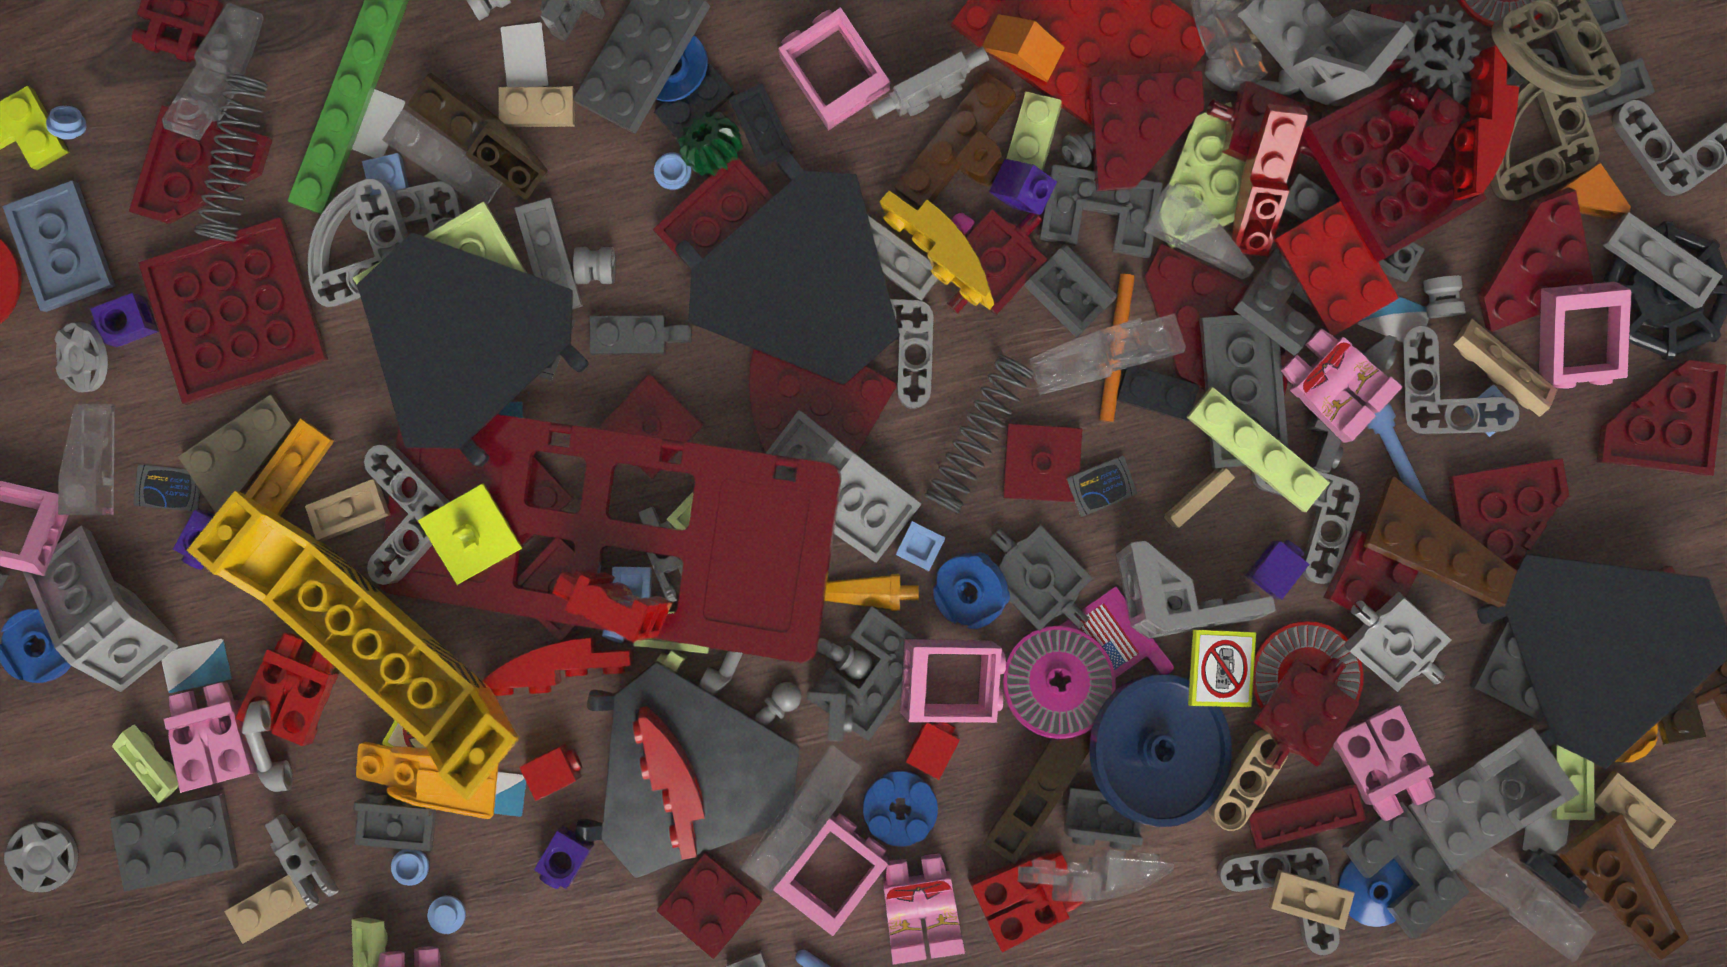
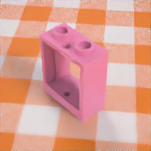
[778,7,890,131]
[1539,282,1631,388]
[0,481,71,576]
[900,639,1006,722]
[773,813,888,936]

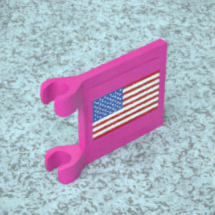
[1060,587,1174,690]

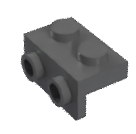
[540,0,605,42]
[1024,245,1117,338]
[807,680,853,741]
[1063,786,1143,850]
[353,793,436,851]

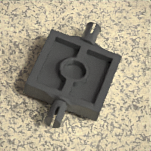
[990,525,1093,631]

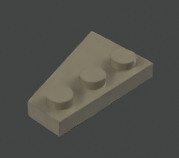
[178,394,295,513]

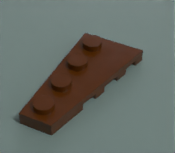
[1363,476,1517,608]
[1555,811,1689,960]

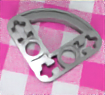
[308,179,409,307]

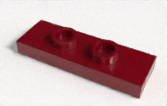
[1248,783,1366,849]

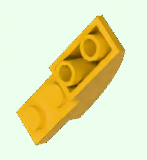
[879,191,994,310]

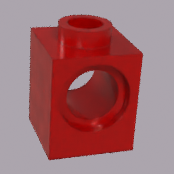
[905,722,960,780]
[519,743,583,801]

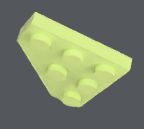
[1157,102,1246,249]

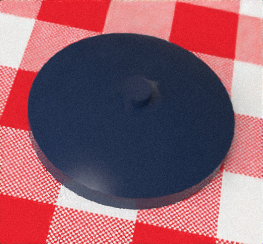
[1089,674,1232,827]

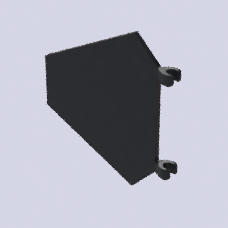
[675,151,900,385]
[357,232,589,467]
[1477,554,1727,769]
[575,661,799,878]

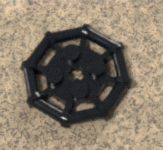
[1602,221,1727,360]

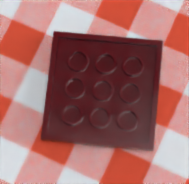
[1302,72,1487,263]
[138,217,328,405]

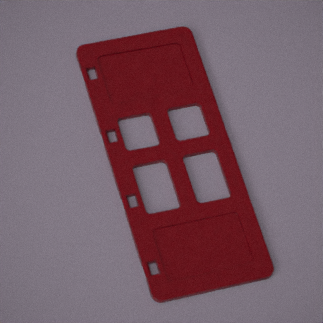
[379,414,842,663]

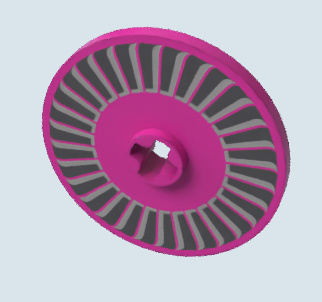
[1003,626,1116,739]

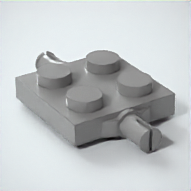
[869,47,989,120]
[1344,591,1451,692]

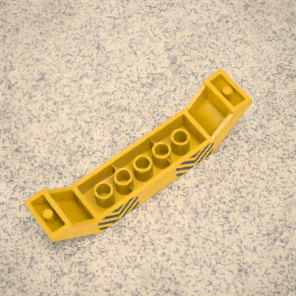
[187,491,519,800]

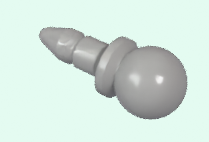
[817,638,873,680]
[754,682,801,726]

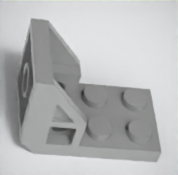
[1237,0,1414,105]
[765,410,921,562]
[23,525,179,692]
[1116,541,1276,639]
[1408,727,1580,871]

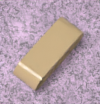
[1208,730,1289,831]

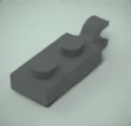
[590,315,692,355]

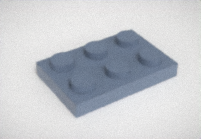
[2,180,116,312]

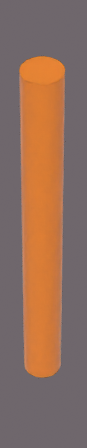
[1099,274,1135,422]

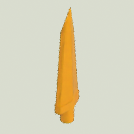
[824,574,919,611]

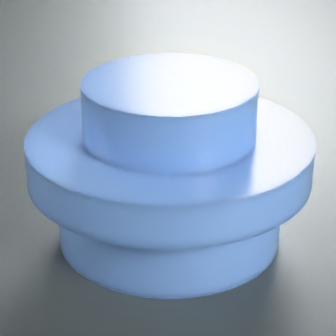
[46,106,86,139]
[654,152,691,190]
[391,849,429,886]
[427,895,466,934]

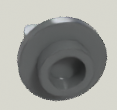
[1062,131,1093,169]

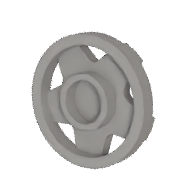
[54,322,108,392]
[4,821,78,892]

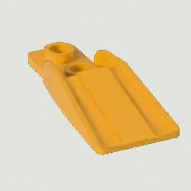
[356,742,498,819]

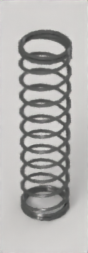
[194,74,268,242]
[924,355,1034,513]

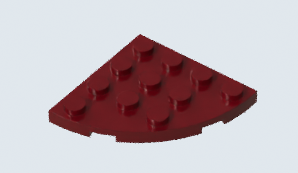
[749,349,898,454]

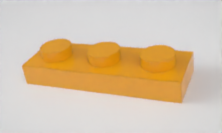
[245,418,334,516]

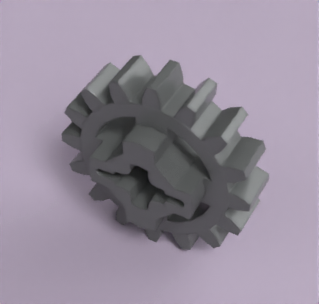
[1395,5,1480,89]

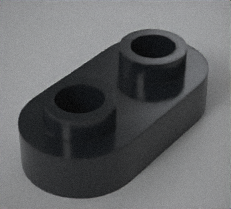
[1519,848,1590,909]

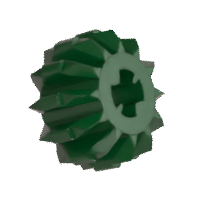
[677,111,744,176]

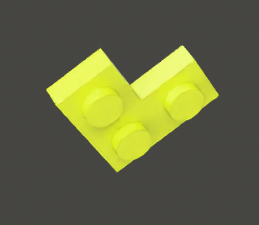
[0,86,69,170]

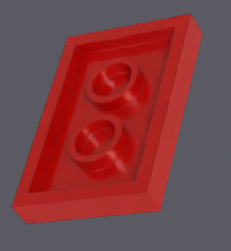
[1274,201,1399,336]

